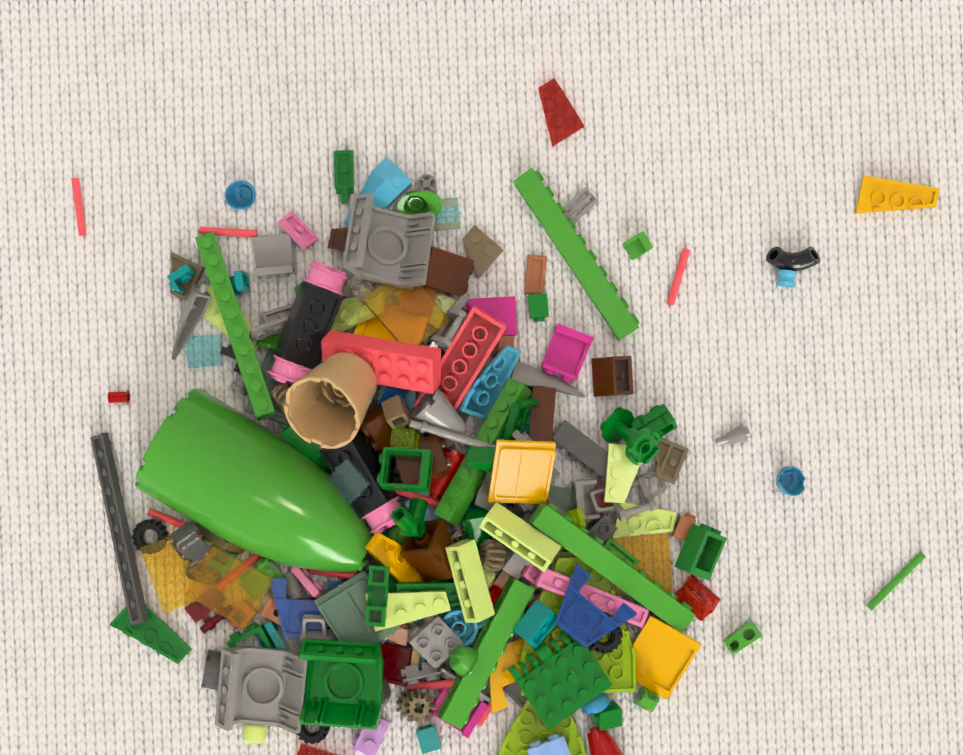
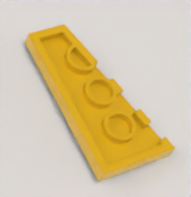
[855,175,940,213]
[365,532,424,582]

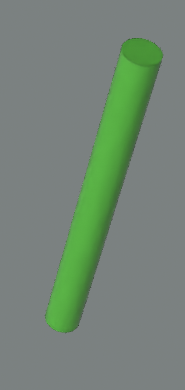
[866,552,926,611]

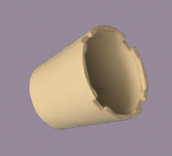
[284,352,377,449]

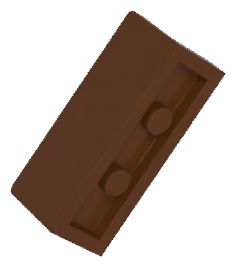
[529,386,556,442]

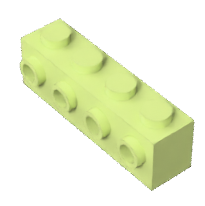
[479,502,561,572]
[445,539,495,623]

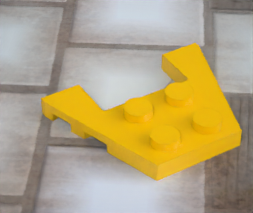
[489,638,525,713]

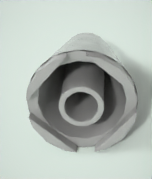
[411,388,466,435]

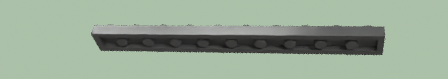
[90,432,149,625]

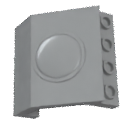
[342,193,436,290]
[215,646,307,734]

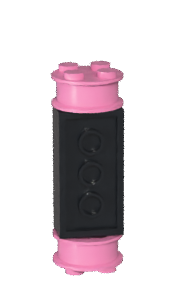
[267,261,349,385]
[319,430,401,535]

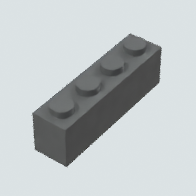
[552,420,608,484]

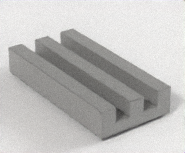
[563,187,598,224]

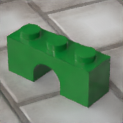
[365,565,390,627]

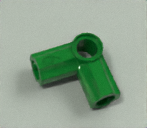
[391,498,428,537]

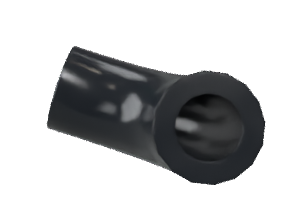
[766,246,820,271]

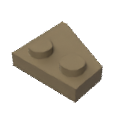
[462,225,504,278]
[170,252,205,301]
[655,437,689,485]
[198,525,245,554]

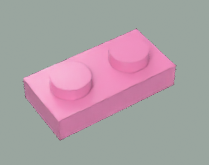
[278,211,318,250]
[291,566,324,599]

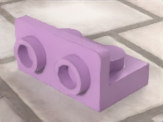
[351,718,391,755]

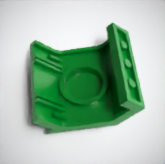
[299,639,384,730]

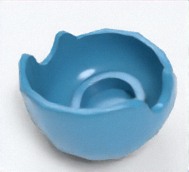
[225,180,256,209]
[776,466,806,496]
[581,693,611,715]

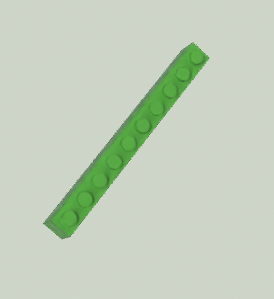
[513,168,639,341]
[195,232,276,421]
[528,501,696,633]

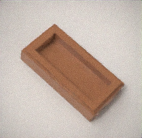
[524,254,547,294]

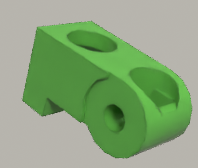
[723,619,762,654]
[633,686,659,713]

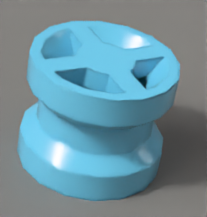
[776,270,797,288]

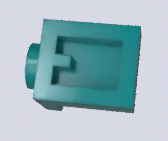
[167,264,196,295]
[230,270,251,295]

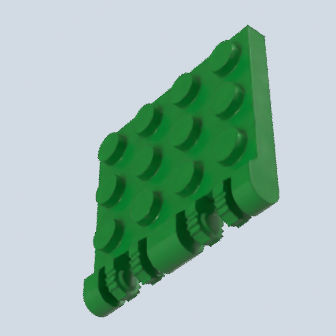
[508,631,612,730]

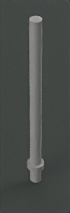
[409,419,496,447]

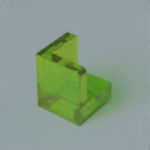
[390,429,419,449]

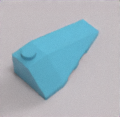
[344,157,413,227]
[459,345,521,420]

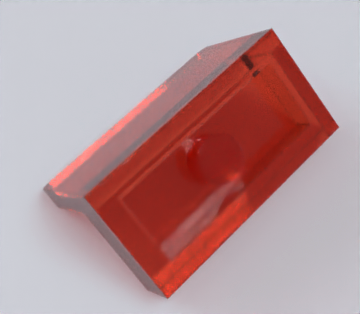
[674,574,720,621]

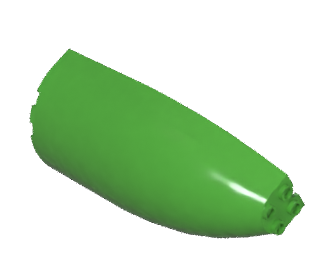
[135,388,374,572]

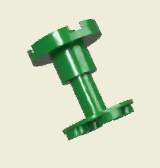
[600,407,661,465]

